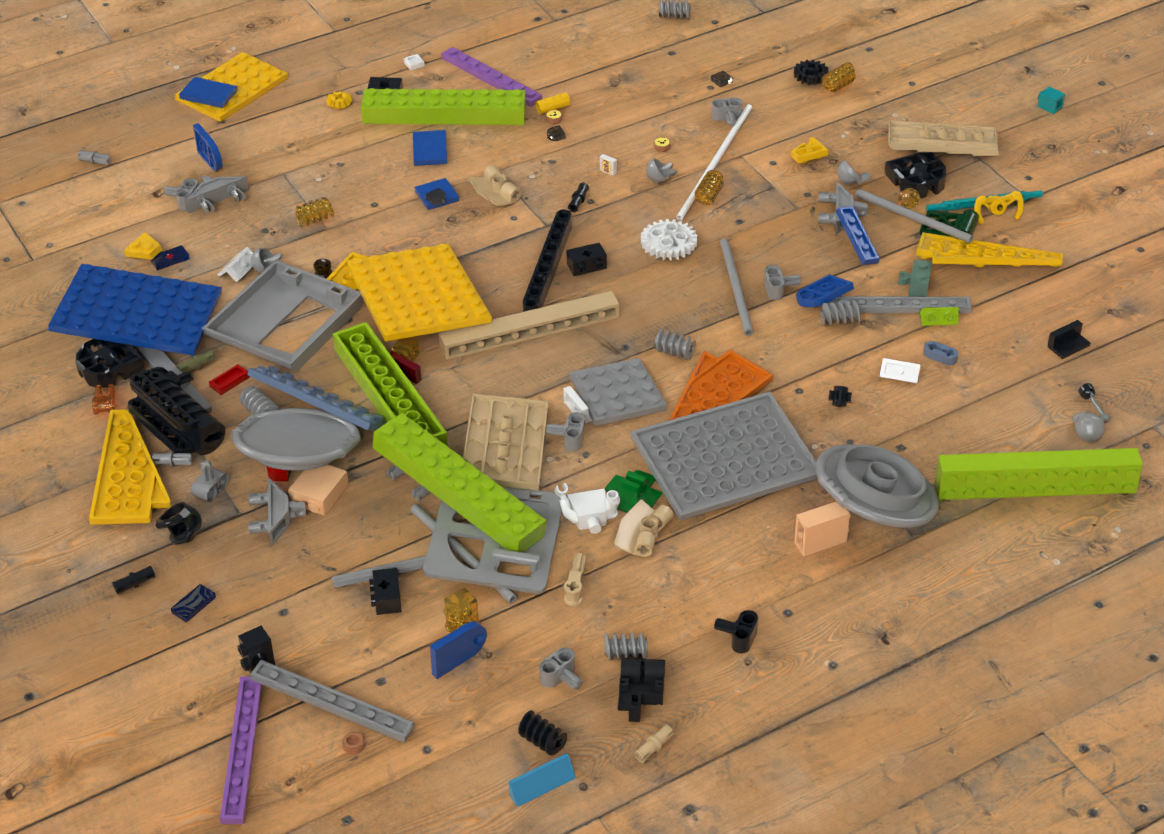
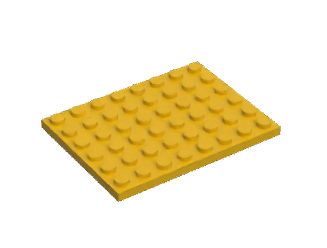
[347,244,492,342]

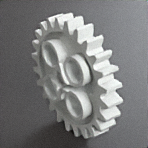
[641,219,697,261]

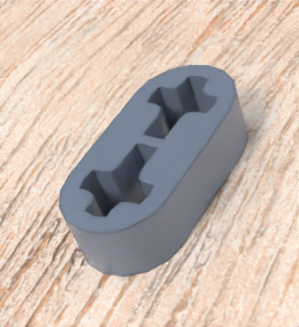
[923,341,958,365]

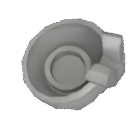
[646,158,677,184]
[837,160,871,185]
[251,248,284,274]
[1072,411,1105,443]

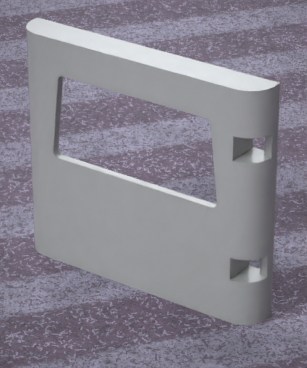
[202,260,363,371]

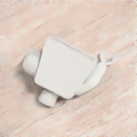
[555,483,620,534]

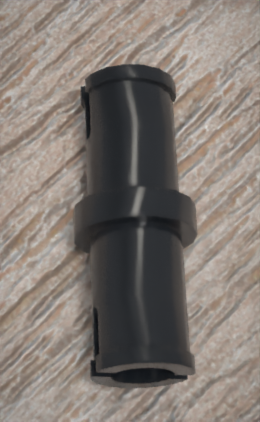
[568,182,589,212]
[112,565,156,594]

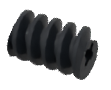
[518,710,567,756]

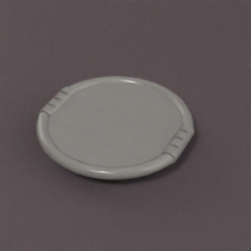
[232,408,361,470]
[815,444,939,528]

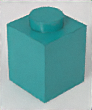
[1038,87,1065,114]

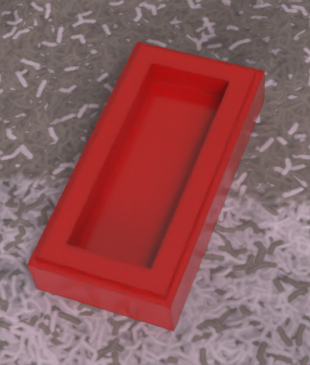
[209,364,250,395]

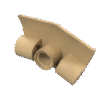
[468,165,522,206]
[614,499,674,557]

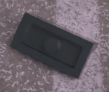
[1047,320,1091,359]

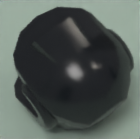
[155,502,202,545]

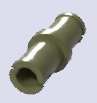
[177,350,215,373]

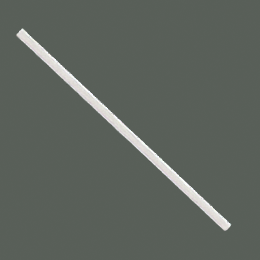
[676,104,752,221]

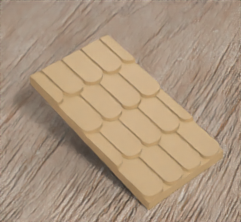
[888,120,1000,156]
[463,393,548,491]

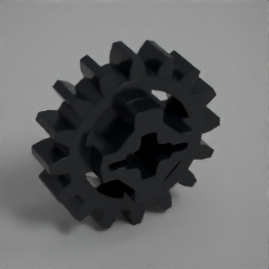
[794,59,829,85]

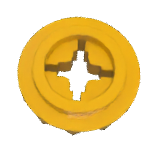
[326,91,352,109]

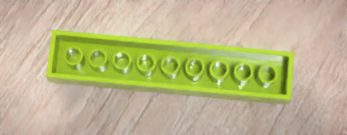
[361,88,526,125]
[333,322,448,446]
[373,413,547,552]
[935,448,1143,500]

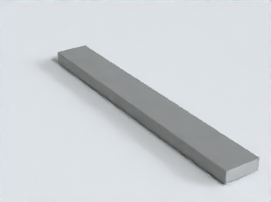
[827,296,972,313]
[132,345,212,413]
[250,660,415,743]

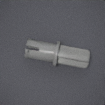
[78,150,111,165]
[152,451,193,467]

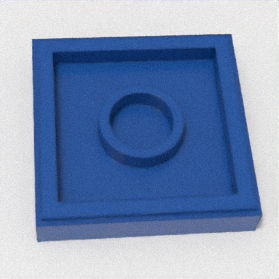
[415,178,459,210]

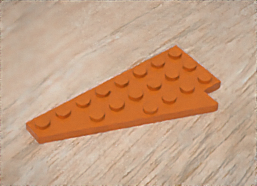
[669,350,773,420]

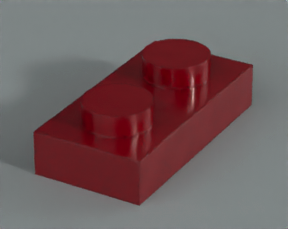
[389,351,421,384]

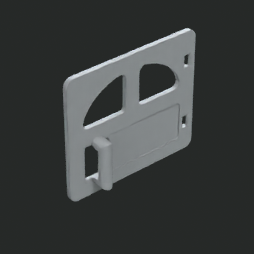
[423,487,562,594]

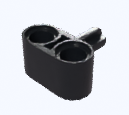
[714,610,758,654]

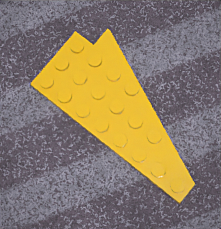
[916,232,1064,267]
[89,409,172,525]

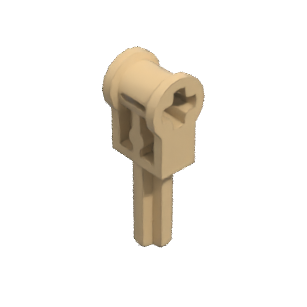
[564,552,586,607]

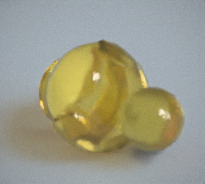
[898,188,920,209]

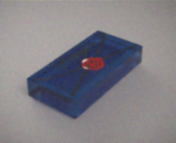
[150,245,190,270]

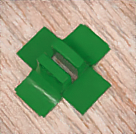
[605,470,662,513]

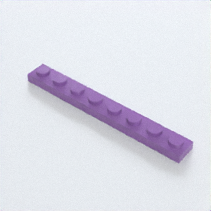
[441,47,542,107]
[220,677,262,824]

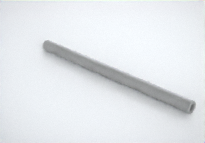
[856,189,974,244]
[720,239,753,336]
[411,504,517,604]

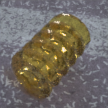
[821,62,856,92]
[695,170,724,206]
[295,197,334,228]

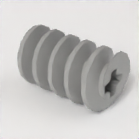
[659,0,690,19]
[820,300,860,326]
[655,328,696,360]
[240,386,279,415]
[604,633,648,660]

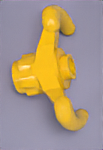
[974,191,1024,225]

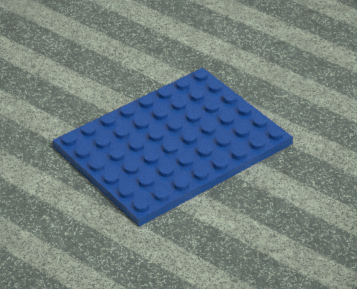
[48,264,222,356]

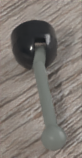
[1078,383,1109,422]

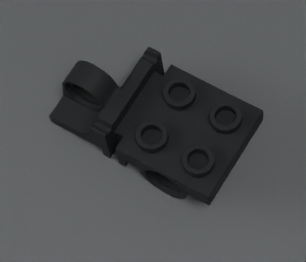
[618,658,665,722]

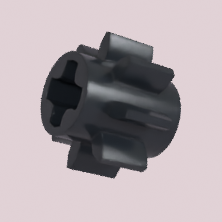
[829,386,852,407]

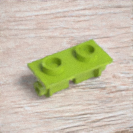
[920,307,959,326]

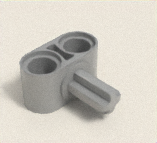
[712,98,742,126]
[164,178,198,211]
[764,265,801,300]
[546,412,585,451]
[191,461,229,502]
[539,648,582,690]

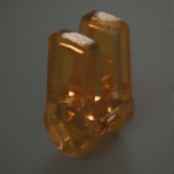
[92,384,115,415]

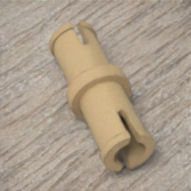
[634,724,674,763]

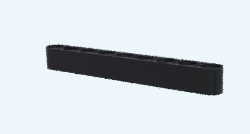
[523,209,572,312]

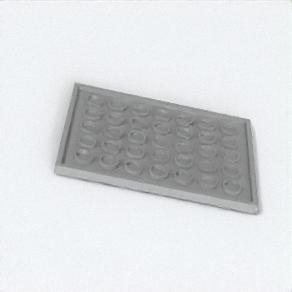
[630,392,818,520]

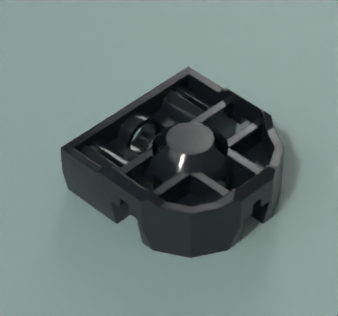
[885,152,946,198]
[75,339,144,389]

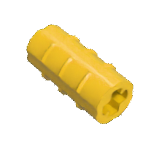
[535,92,570,115]

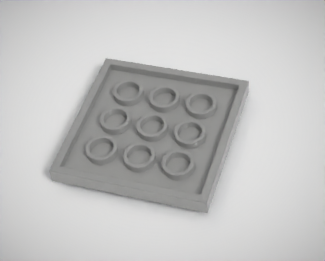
[569,358,667,426]

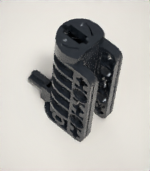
[127,367,226,455]

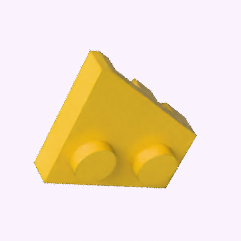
[791,137,828,163]
[124,233,162,260]

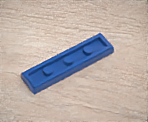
[836,206,880,265]

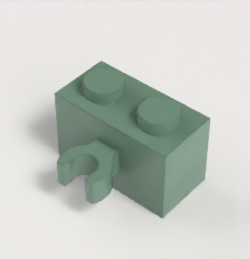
[898,260,932,297]

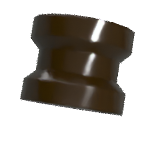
[313,259,332,279]

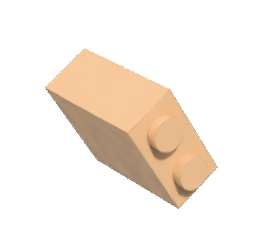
[288,465,349,516]
[794,502,851,556]

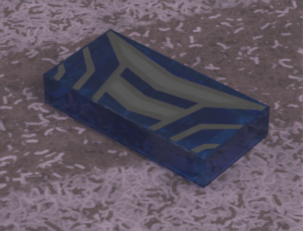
[171,584,216,623]

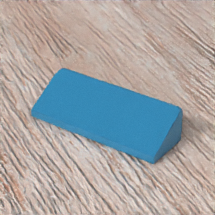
[508,753,575,806]

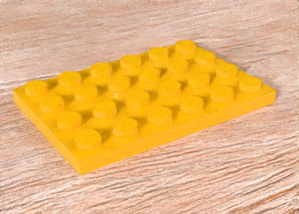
[175,52,288,122]

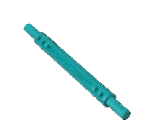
[926,190,1043,212]

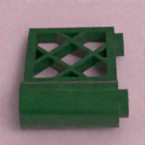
[920,210,979,237]

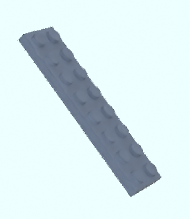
[247,366,387,430]

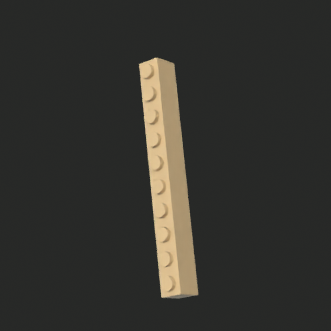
[439,291,619,360]

